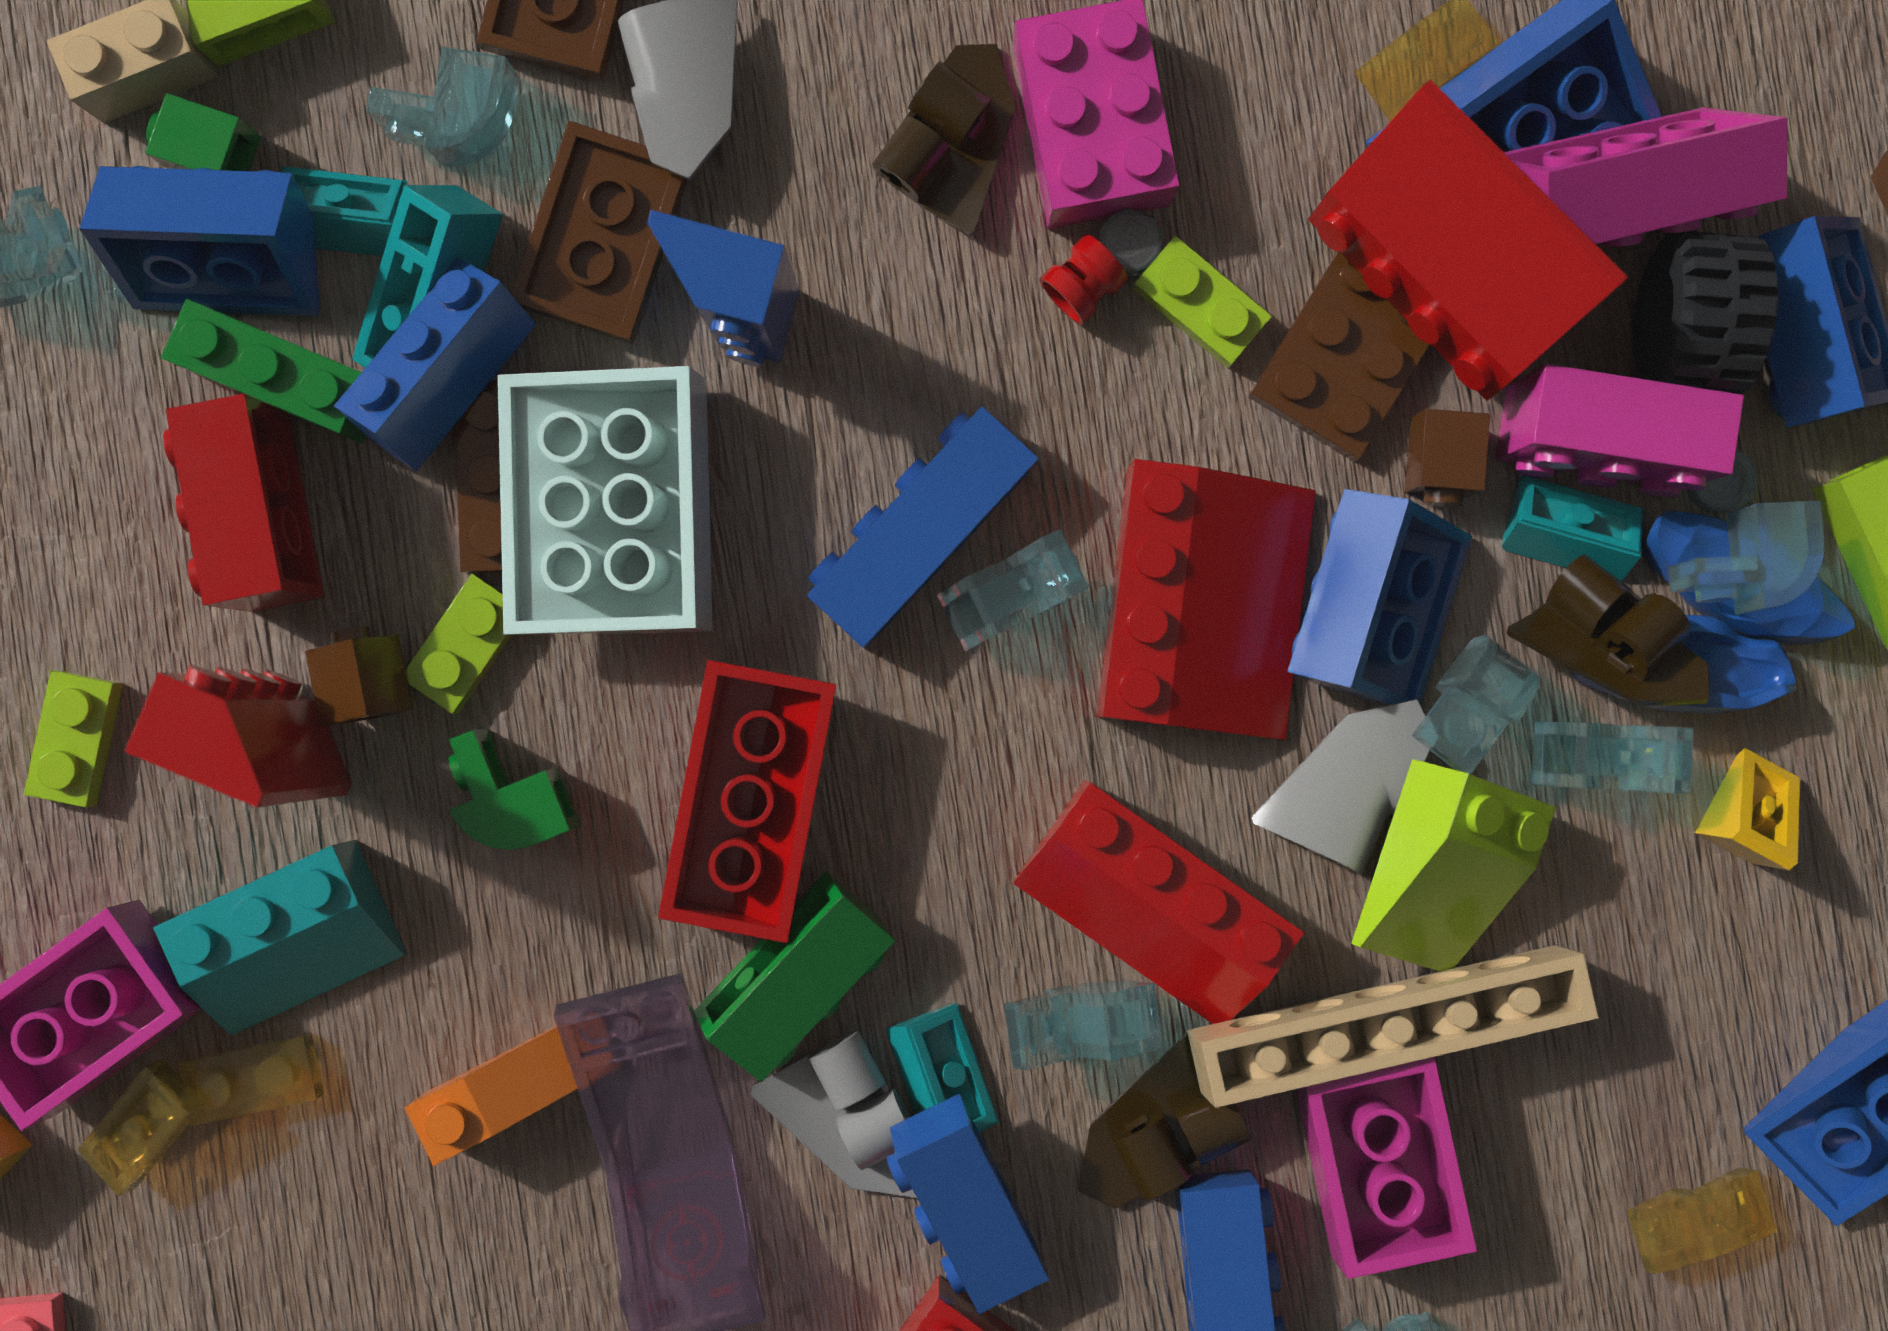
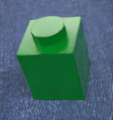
[145,93,261,171]

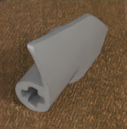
[618,0,738,181]
[1251,700,1436,874]
[751,1030,917,1198]

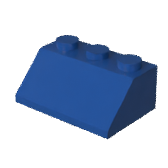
[79,166,320,316]
[647,210,800,367]
[1758,216,1888,428]
[1287,489,1472,706]

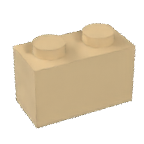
[46,0,220,124]

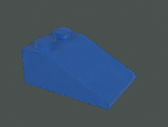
[1744,999,1888,1227]

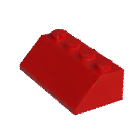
[658,660,837,943]
[124,665,351,808]
[1012,779,1304,1024]

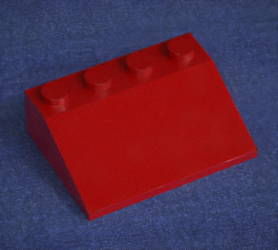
[1307,79,1628,401]
[1097,459,1316,740]

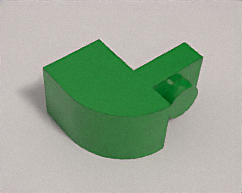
[449,729,582,850]

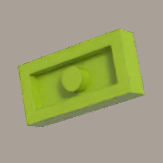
[1132,236,1272,369]
[405,573,512,714]
[23,670,124,808]

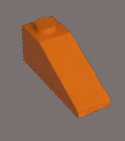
[404,1006,623,1166]

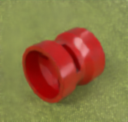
[1039,234,1129,325]

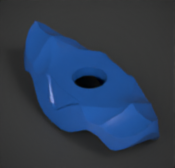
[1645,510,1855,645]
[1573,615,1797,714]

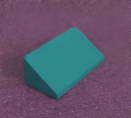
[281,166,408,256]
[1502,475,1643,581]
[885,1003,1000,1132]

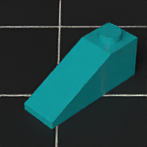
[352,185,503,368]

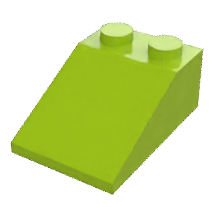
[1351,759,1556,972]

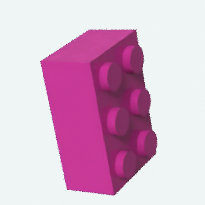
[1012,0,1179,229]
[1495,364,1744,497]
[0,900,203,1131]
[1295,1057,1477,1279]

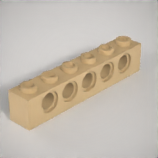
[1187,945,1598,1108]

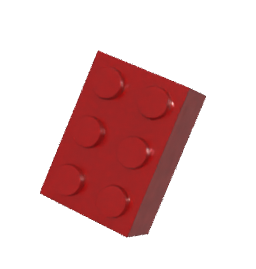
[163,393,325,612]

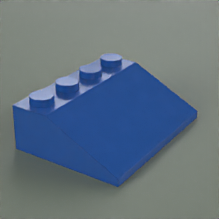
[1365,0,1662,152]

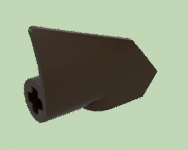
[872,44,1016,235]
[1506,554,1709,706]
[1078,1033,1252,1209]

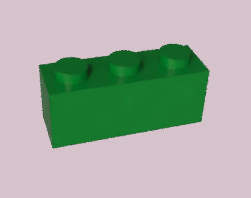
[160,299,366,444]
[694,871,895,1083]

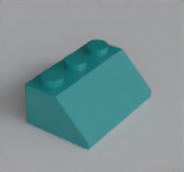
[153,840,407,1035]

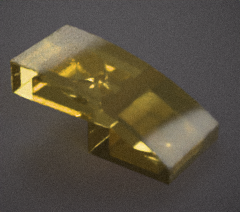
[1354,0,1500,121]
[1627,1167,1777,1274]

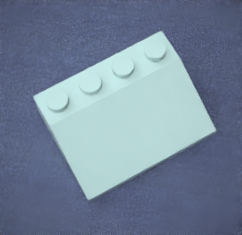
[498,366,713,635]

